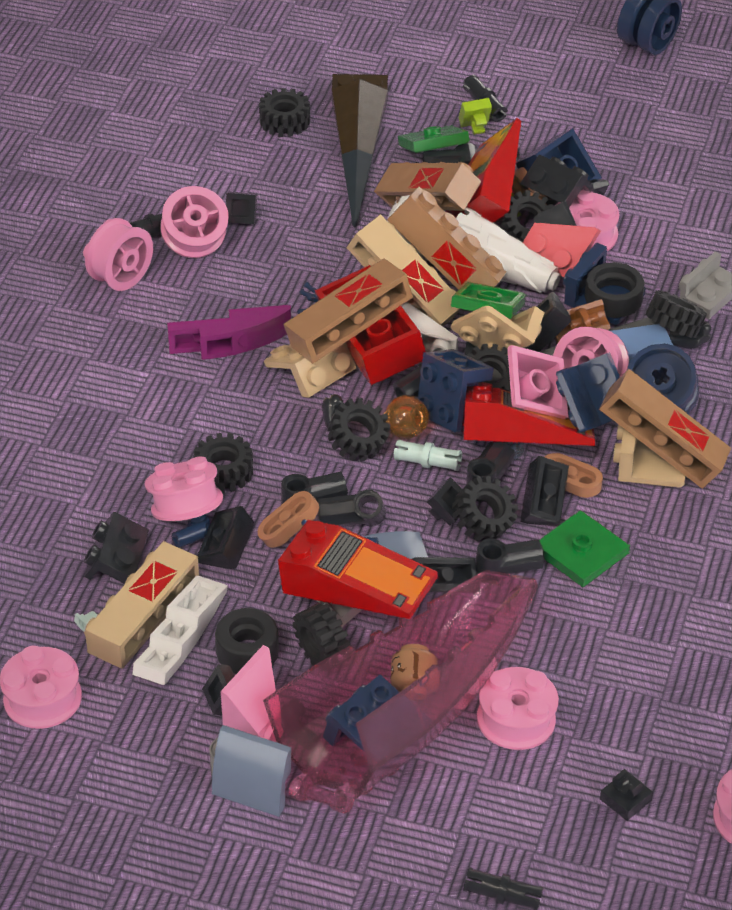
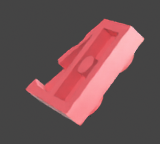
[523,223,601,277]

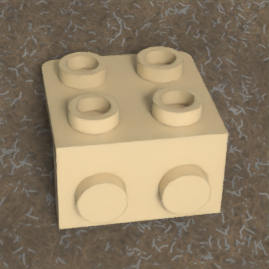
[451,306,545,355]
[264,342,356,398]
[613,424,686,487]

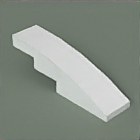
[132,576,228,685]

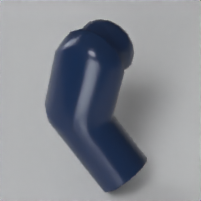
[171,514,210,548]

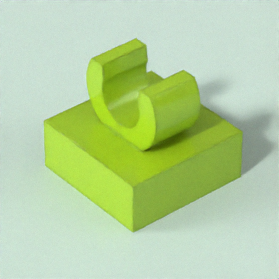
[459,98,492,135]

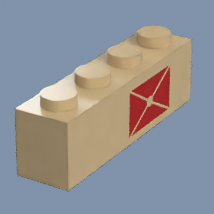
[347,214,460,326]
[84,541,199,669]

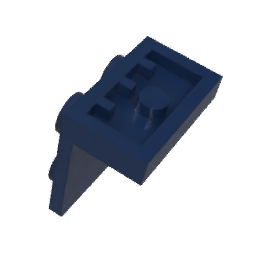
[416,349,494,433]
[556,352,620,433]

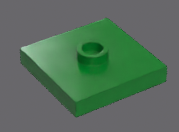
[398,125,470,153]
[451,282,526,319]
[539,510,630,588]

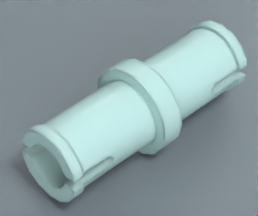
[394,439,462,471]

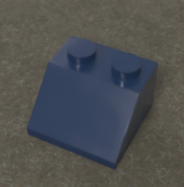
[516,128,602,180]

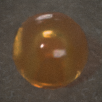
[384,395,429,440]

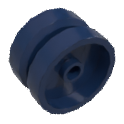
[617,0,682,55]
[627,343,700,414]

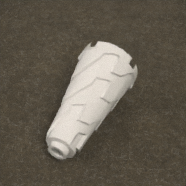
[456,208,561,293]

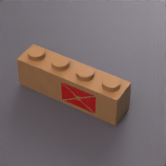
[374,162,481,211]
[387,187,507,290]
[284,258,413,364]
[599,369,731,489]

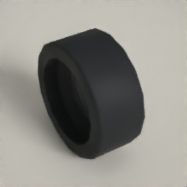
[585,262,645,318]

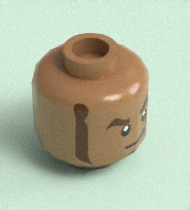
[391,644,437,700]

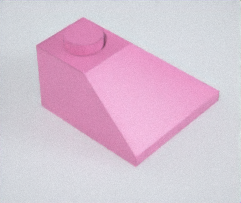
[508,345,568,419]
[221,645,281,742]

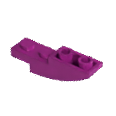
[167,305,291,360]

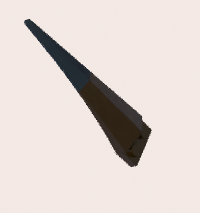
[332,74,388,228]

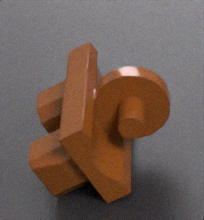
[555,299,611,344]

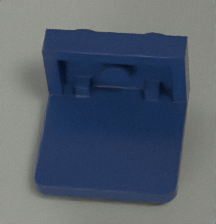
[563,243,646,325]
[323,675,429,765]

